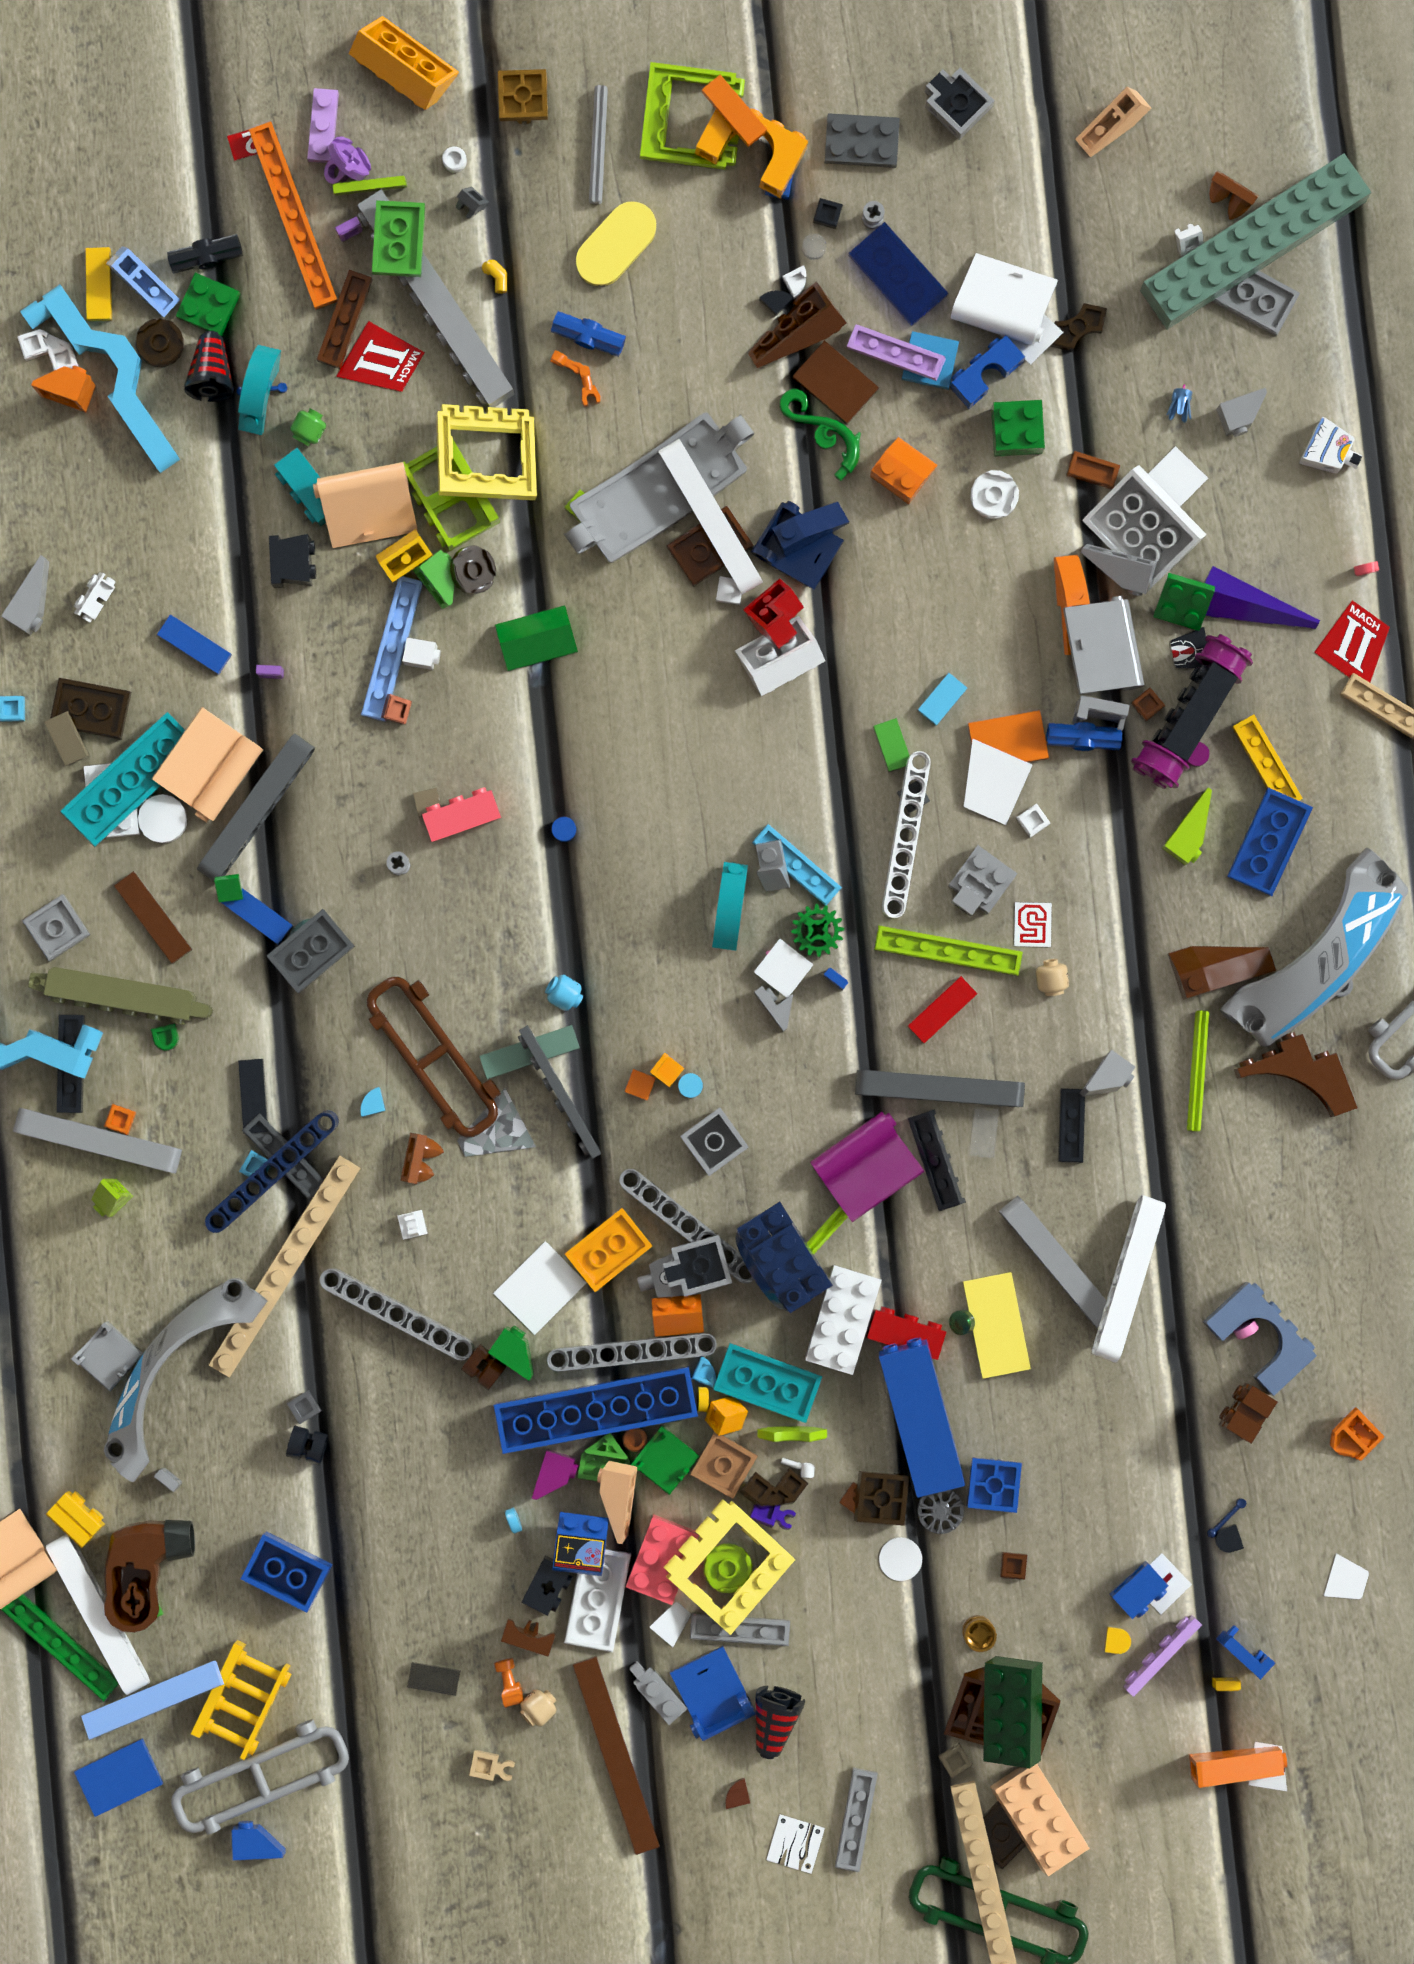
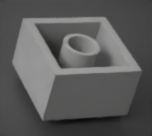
[680,1108,749,1176]

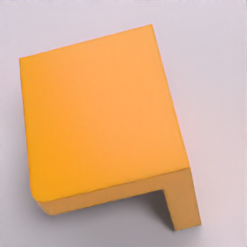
[650,1053,684,1088]
[705,1396,748,1436]

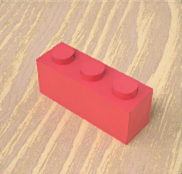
[422,787,502,842]

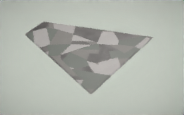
[457,1088,536,1157]

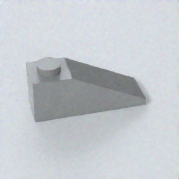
[1081,544,1157,596]
[1,555,50,636]

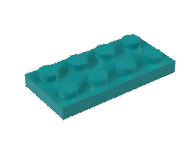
[713,1343,823,1423]

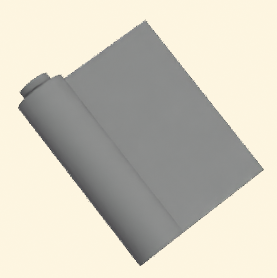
[1063,596,1145,695]

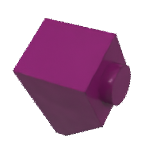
[531,1449,578,1500]

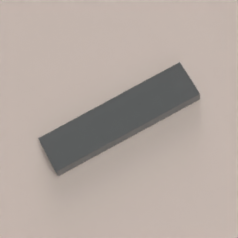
[242,1113,324,1201]

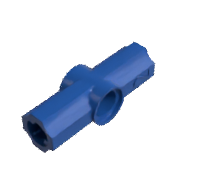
[551,311,626,357]
[1046,722,1122,751]

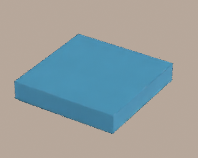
[901,331,959,390]

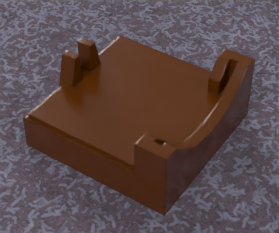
[501,1619,556,1657]

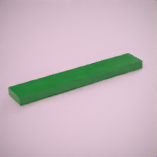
[0,1594,119,1702]

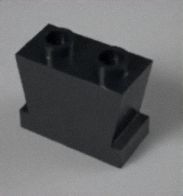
[269,534,317,588]

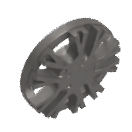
[917,1490,964,1534]

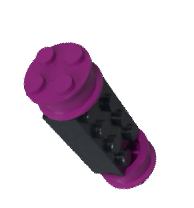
[1131,634,1253,789]

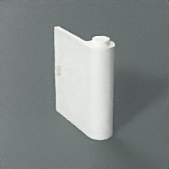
[951,253,1058,346]

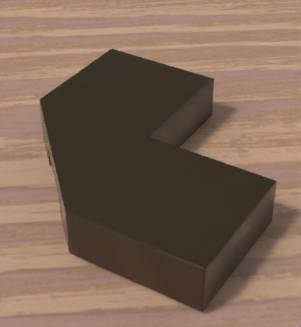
[740,1468,809,1508]

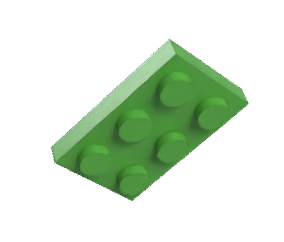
[372,200,425,277]

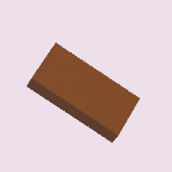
[1066,451,1120,490]

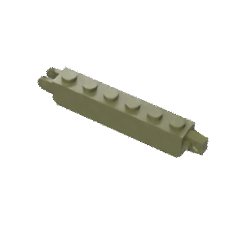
[28,967,213,1025]

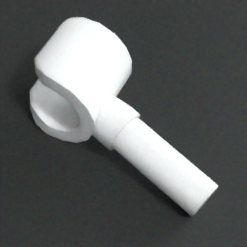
[781,1458,815,1478]

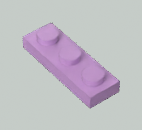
[307,88,339,163]

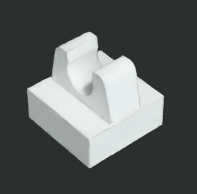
[1175,224,1203,257]
[398,1210,428,1240]

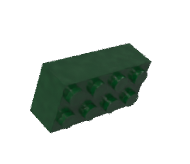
[983,1656,1043,1769]

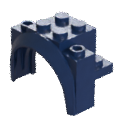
[735,1201,833,1313]

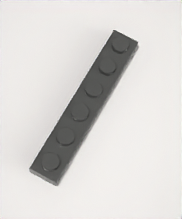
[518,1025,601,1159]

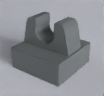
[456,186,489,218]

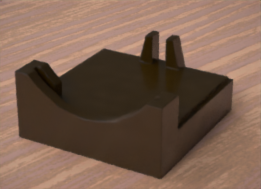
[853,1471,909,1526]

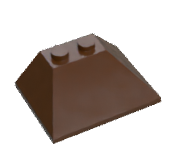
[944,1667,1061,1755]

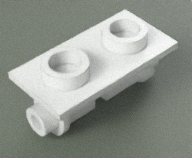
[74,572,115,623]

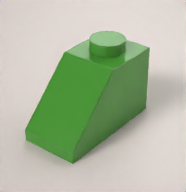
[413,550,454,609]

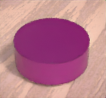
[1186,742,1210,767]

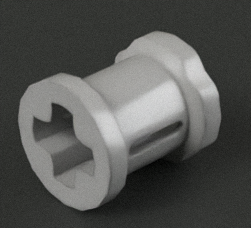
[862,201,885,229]
[387,852,411,876]

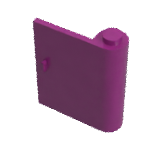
[810,1112,925,1222]

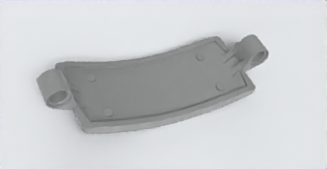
[564,412,755,563]

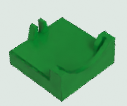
[631,1425,700,1495]

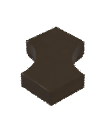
[1049,303,1107,352]

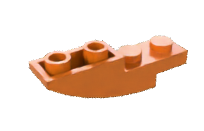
[1054,555,1090,655]

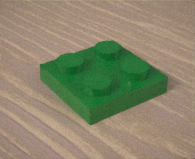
[176,272,241,336]
[1153,573,1215,631]

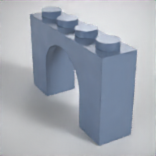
[1203,1282,1317,1396]

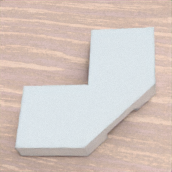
[17,329,79,371]

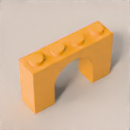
[695,108,808,198]

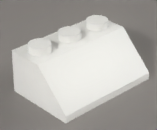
[735,616,825,696]

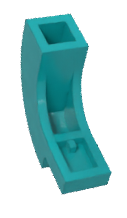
[238,345,281,435]
[712,862,748,951]

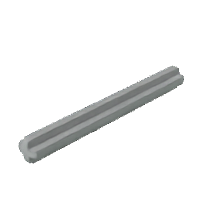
[589,85,608,204]

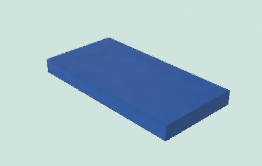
[1227,787,1313,896]

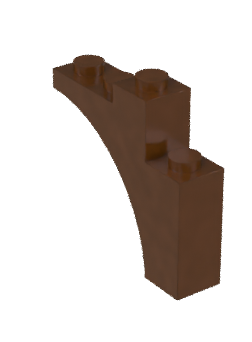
[1234,1031,1358,1117]

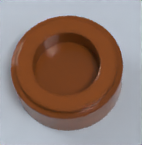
[623,1428,647,1452]

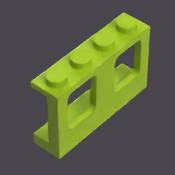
[403,440,500,551]

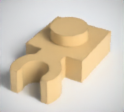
[469,1750,515,1781]

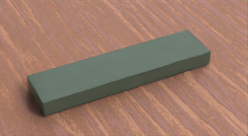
[479,1025,580,1079]

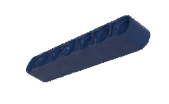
[205,1110,339,1233]

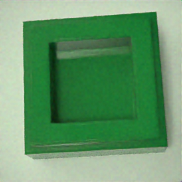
[214,874,244,902]

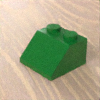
[488,1325,534,1381]

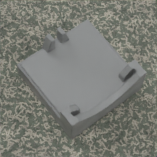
[1072,695,1130,731]
[71,1321,143,1391]

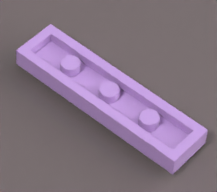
[847,324,946,381]
[1123,1615,1202,1697]

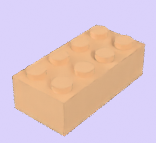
[990,1764,1090,1876]

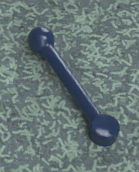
[1207,1498,1247,1538]

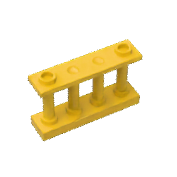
[191,1640,292,1760]

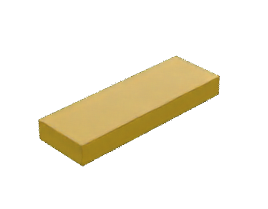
[86,247,112,321]

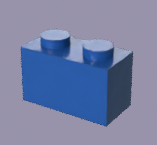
[1110,1561,1169,1619]

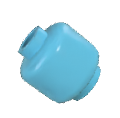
[545,975,583,1011]

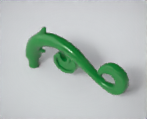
[780,389,861,481]

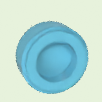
[678,1073,703,1098]
[505,1507,523,1534]

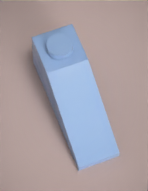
[106,246,180,317]

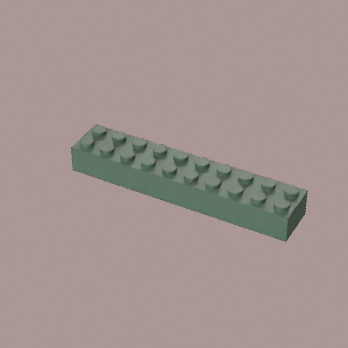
[1140,153,1372,330]

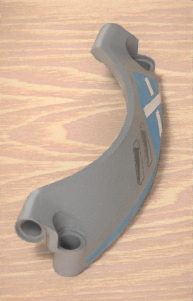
[1219,848,1408,1047]
[104,1278,268,1482]

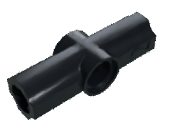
[167,234,243,274]

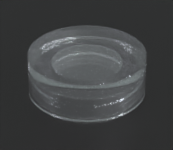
[802,234,826,260]

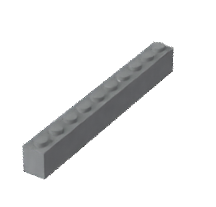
[357,189,515,407]

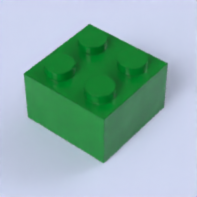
[991,400,1045,457]

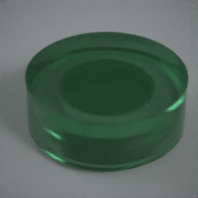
[949,1310,975,1335]

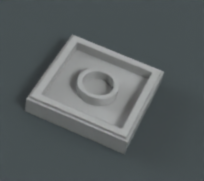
[22,894,91,962]

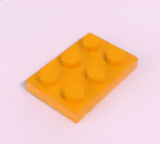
[565,1208,652,1292]

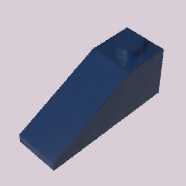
[772,502,849,557]

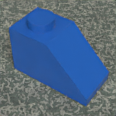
[232,1821,286,1860]

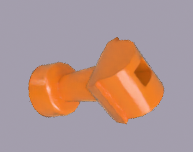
[494,1658,524,1708]

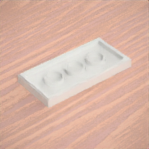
[564,1549,631,1652]

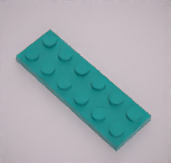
[60,712,185,848]

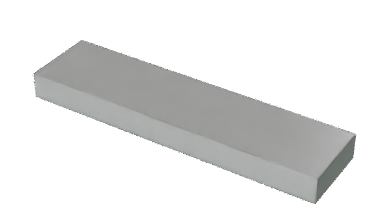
[690,1613,790,1646]
[835,1767,878,1872]

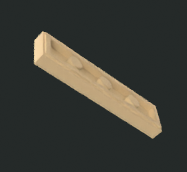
[1340,673,1414,740]

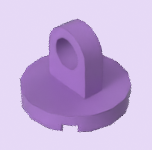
[324,137,371,184]

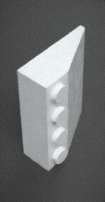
[1082,465,1206,588]

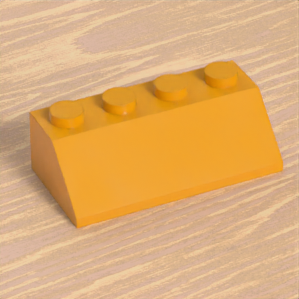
[349,16,459,110]

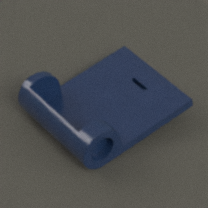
[751,501,844,590]

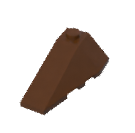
[748,281,847,368]
[1168,946,1276,1000]

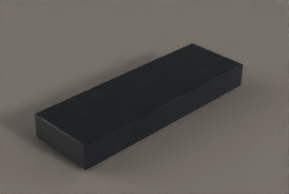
[238,1059,268,1134]
[1058,1088,1085,1163]

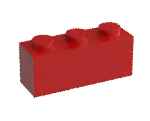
[866,1306,946,1360]

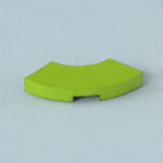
[757,1426,827,1442]

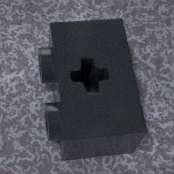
[521,1555,573,1616]

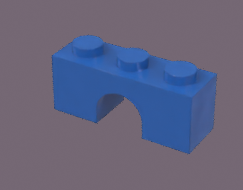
[950,335,1025,409]

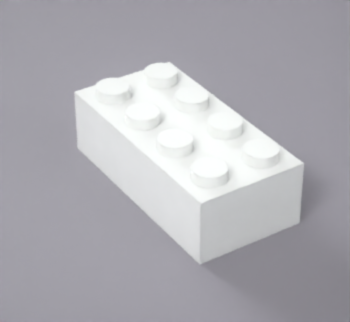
[805,1265,881,1375]

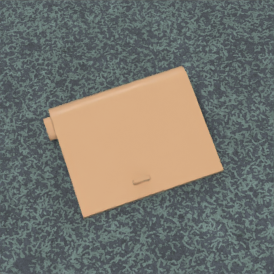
[313,462,418,548]
[152,707,263,823]
[0,1509,57,1609]

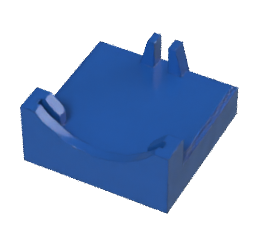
[966,1457,1022,1513]
[1216,1625,1275,1680]

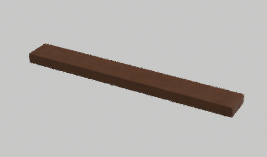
[573,1656,660,1855]

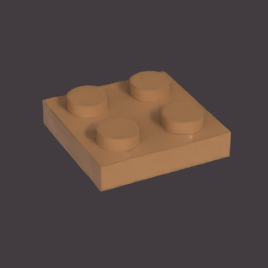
[690,1431,758,1499]

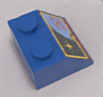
[552,1512,609,1576]

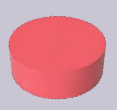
[1354,561,1379,576]

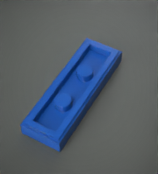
[157,614,232,675]
[221,888,293,945]

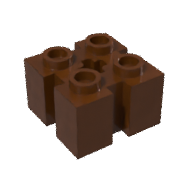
[1219,1383,1278,1444]

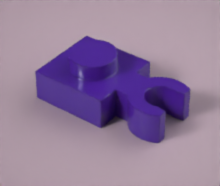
[750,1504,796,1530]

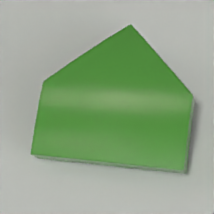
[578,1433,630,1482]

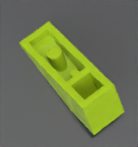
[1162,788,1212,865]
[91,1179,133,1217]

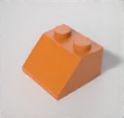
[31,366,96,413]
[870,437,938,504]

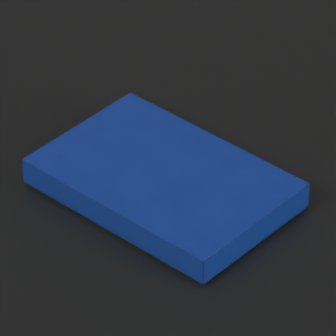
[74,1738,163,1817]

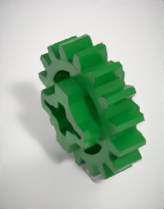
[791,904,844,957]

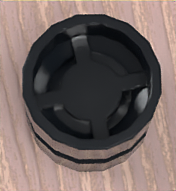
[286,1425,328,1465]

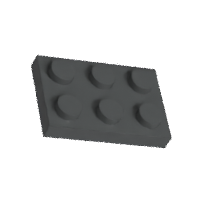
[824,113,900,168]
[267,909,355,994]

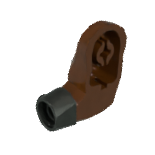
[104,1520,195,1633]

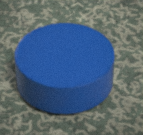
[552,817,576,842]

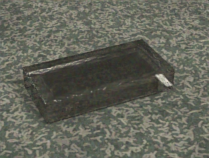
[407,1662,461,1696]

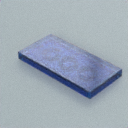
[848,222,949,326]

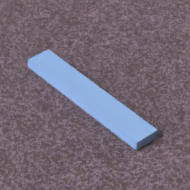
[361,576,423,722]
[81,1661,224,1740]

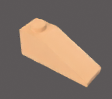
[1075,87,1151,157]
[597,1461,637,1544]

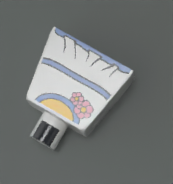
[1299,416,1362,473]

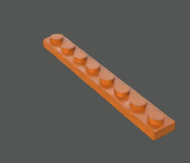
[249,121,338,310]

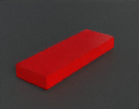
[907,976,978,1044]

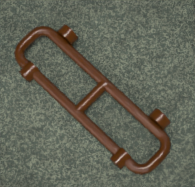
[367,977,501,1138]

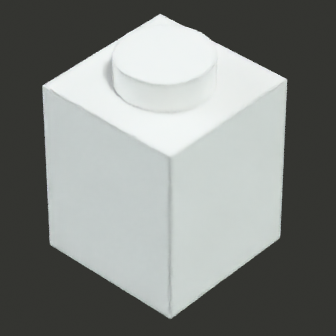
[402,638,441,670]

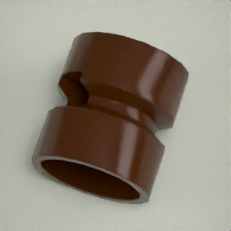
[461,1344,507,1390]

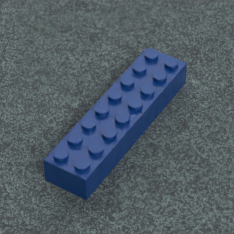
[494,1366,698,1454]

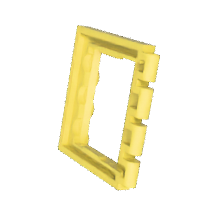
[436,404,537,500]
[663,1499,795,1635]

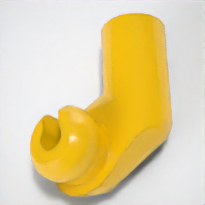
[482,259,507,294]

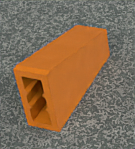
[1189,1746,1287,1788]

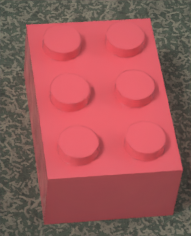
[626,1514,699,1605]

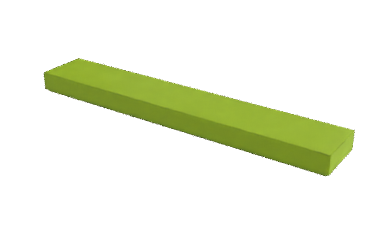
[874,925,1023,976]

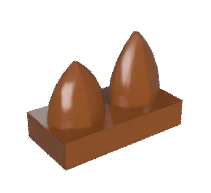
[1209,171,1259,220]
[400,1132,444,1184]

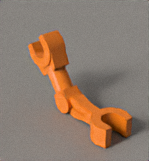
[550,350,601,407]

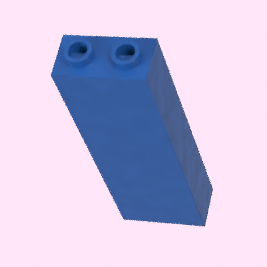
[879,1338,965,1498]

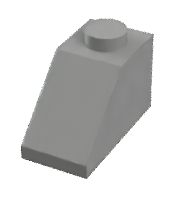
[1216,388,1267,437]
[1080,1050,1135,1096]

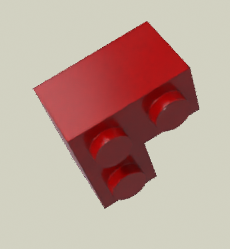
[743,579,804,649]

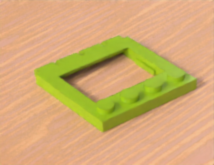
[639,62,745,170]

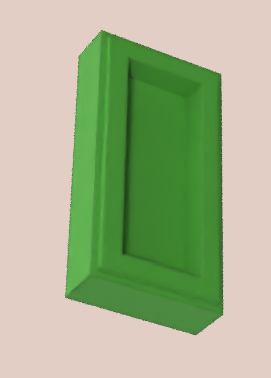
[873,718,909,772]

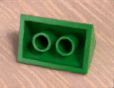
[495,605,578,672]

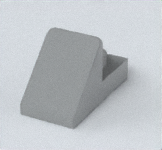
[756,839,790,892]
[754,986,793,1032]

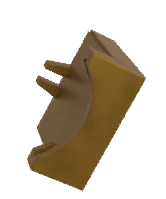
[498,69,548,124]

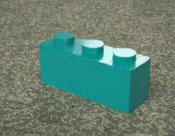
[274,448,326,527]

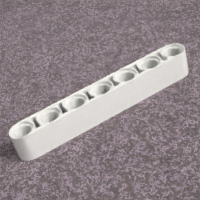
[659,439,763,595]
[882,751,930,918]
[1092,1195,1166,1363]
[46,1534,150,1695]

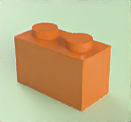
[651,1294,704,1337]

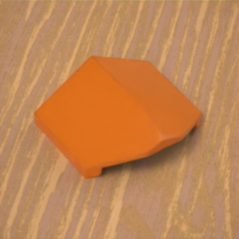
[1330,1407,1384,1461]

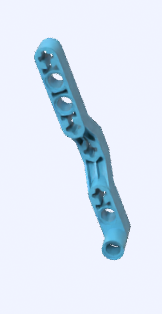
[20,284,180,473]
[0,1025,103,1078]

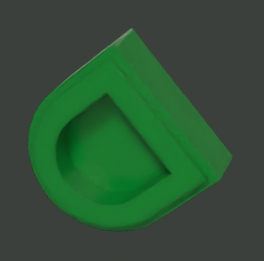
[151,1023,179,1051]

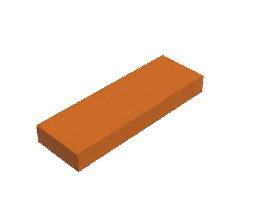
[701,74,767,147]

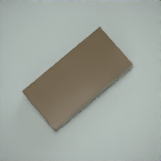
[44,711,89,766]

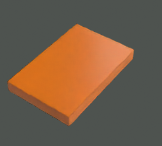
[968,710,1049,763]

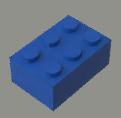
[241,1531,333,1613]

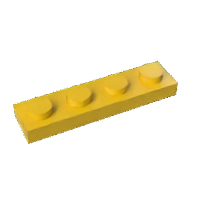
[1232,714,1303,801]

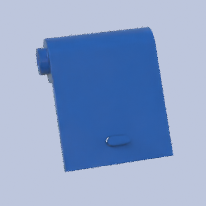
[670,1646,756,1741]

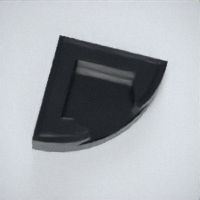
[759,290,793,316]

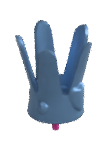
[1166,384,1193,423]

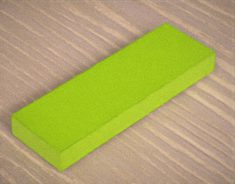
[333,175,407,196]

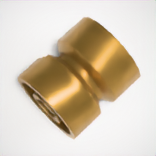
[962,1615,997,1652]

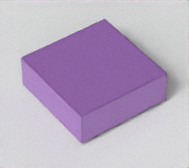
[335,216,363,242]
[256,665,284,679]

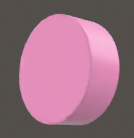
[1233,1319,1259,1339]

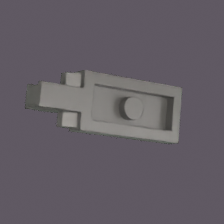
[629,1661,688,1725]

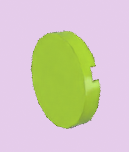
[704,1543,753,1593]

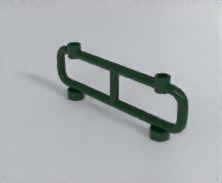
[908,1857,1089,1964]

